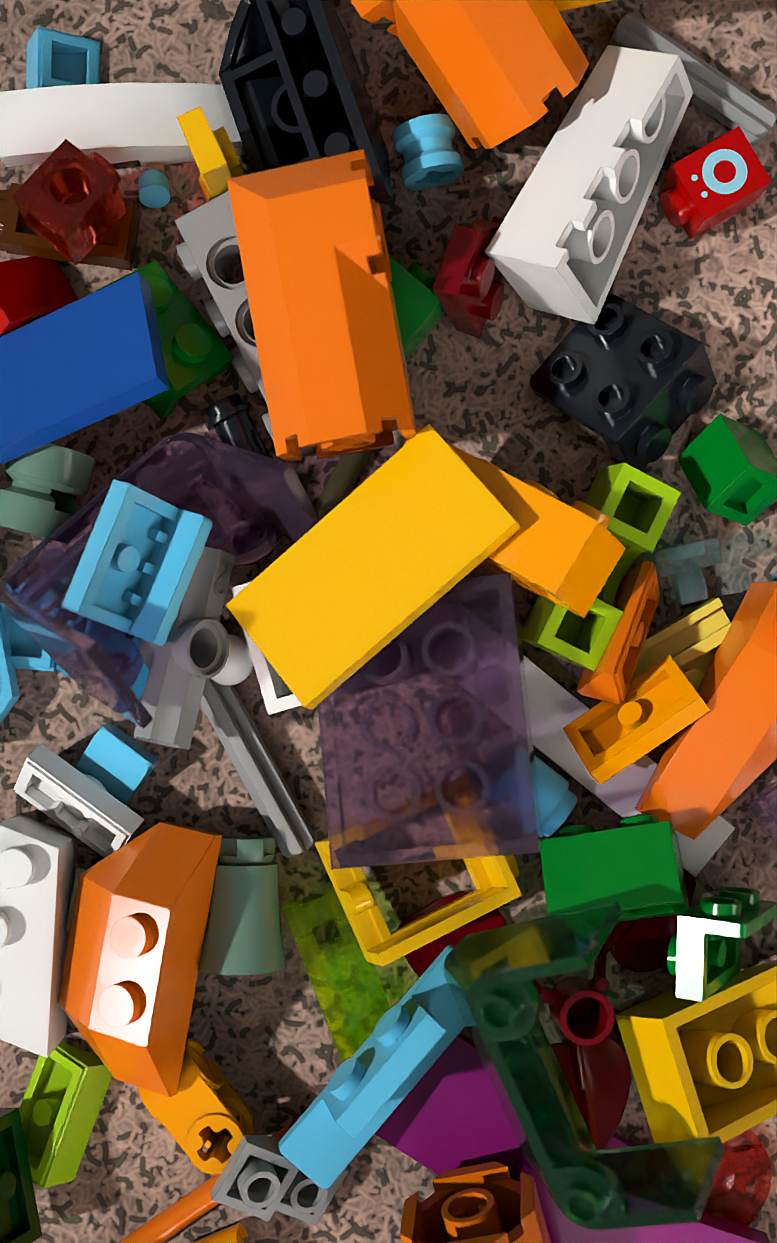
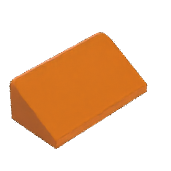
[577,560,661,705]

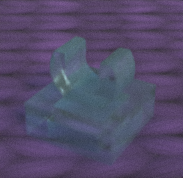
[641,537,723,604]

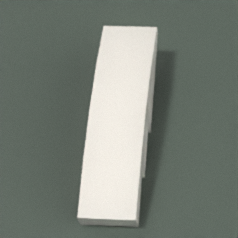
[0,82,246,168]

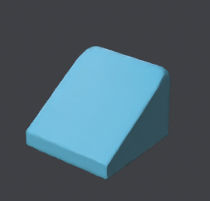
[26,26,100,89]
[75,723,160,806]

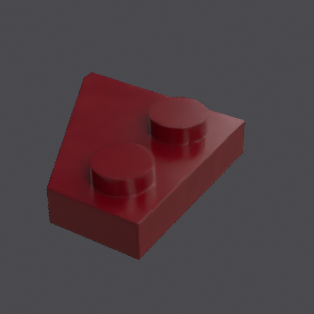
[432,216,505,338]

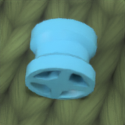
[392,114,464,191]

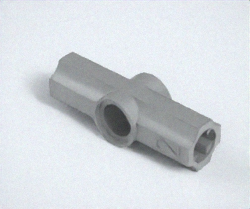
[133,546,235,750]

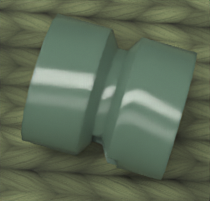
[0,443,97,545]

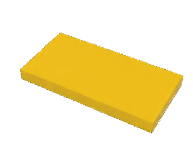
[226,424,521,710]

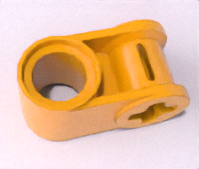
[137,1039,255,1175]

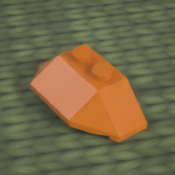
[57,821,222,1097]

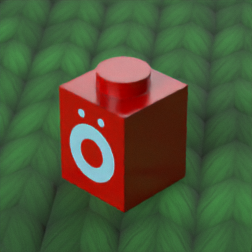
[659,126,772,240]

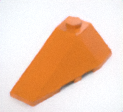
[635,581,777,840]

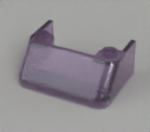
[0,432,320,729]

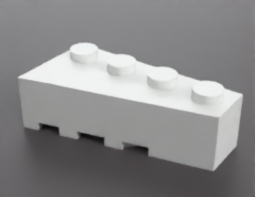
[485,45,693,325]

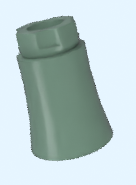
[198,836,287,976]

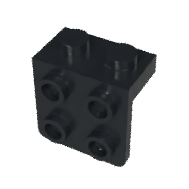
[530,294,717,471]

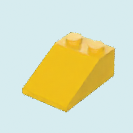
[615,959,777,1154]

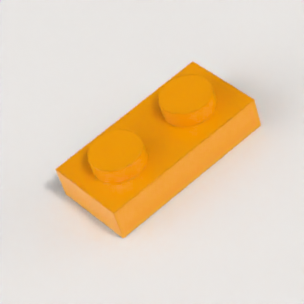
[562,655,710,785]

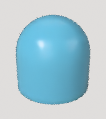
[138,169,170,208]

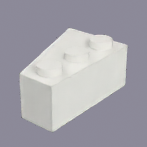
[0,814,77,1058]

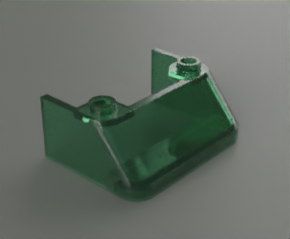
[443,901,725,1230]

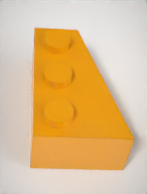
[404,427,626,618]

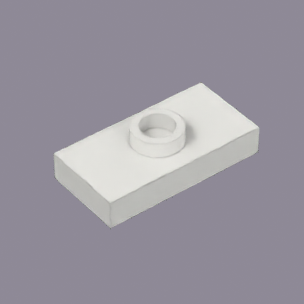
[14,743,144,858]

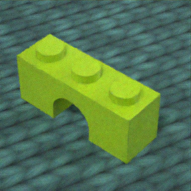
[518,462,681,671]

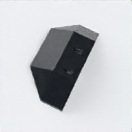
[219,0,392,203]

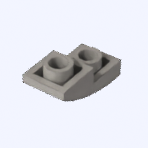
[210,1135,349,1226]

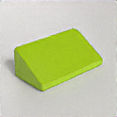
[19,1042,112,1189]

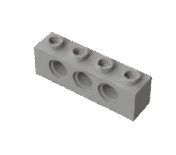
[174,191,316,457]

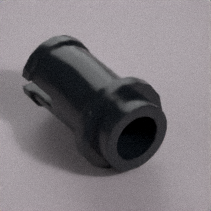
[205,393,274,479]

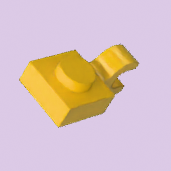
[176,106,247,202]

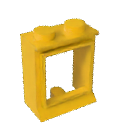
[314,775,522,967]

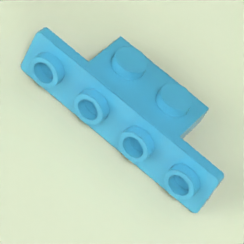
[278,945,496,1189]

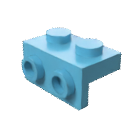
[61,479,213,646]

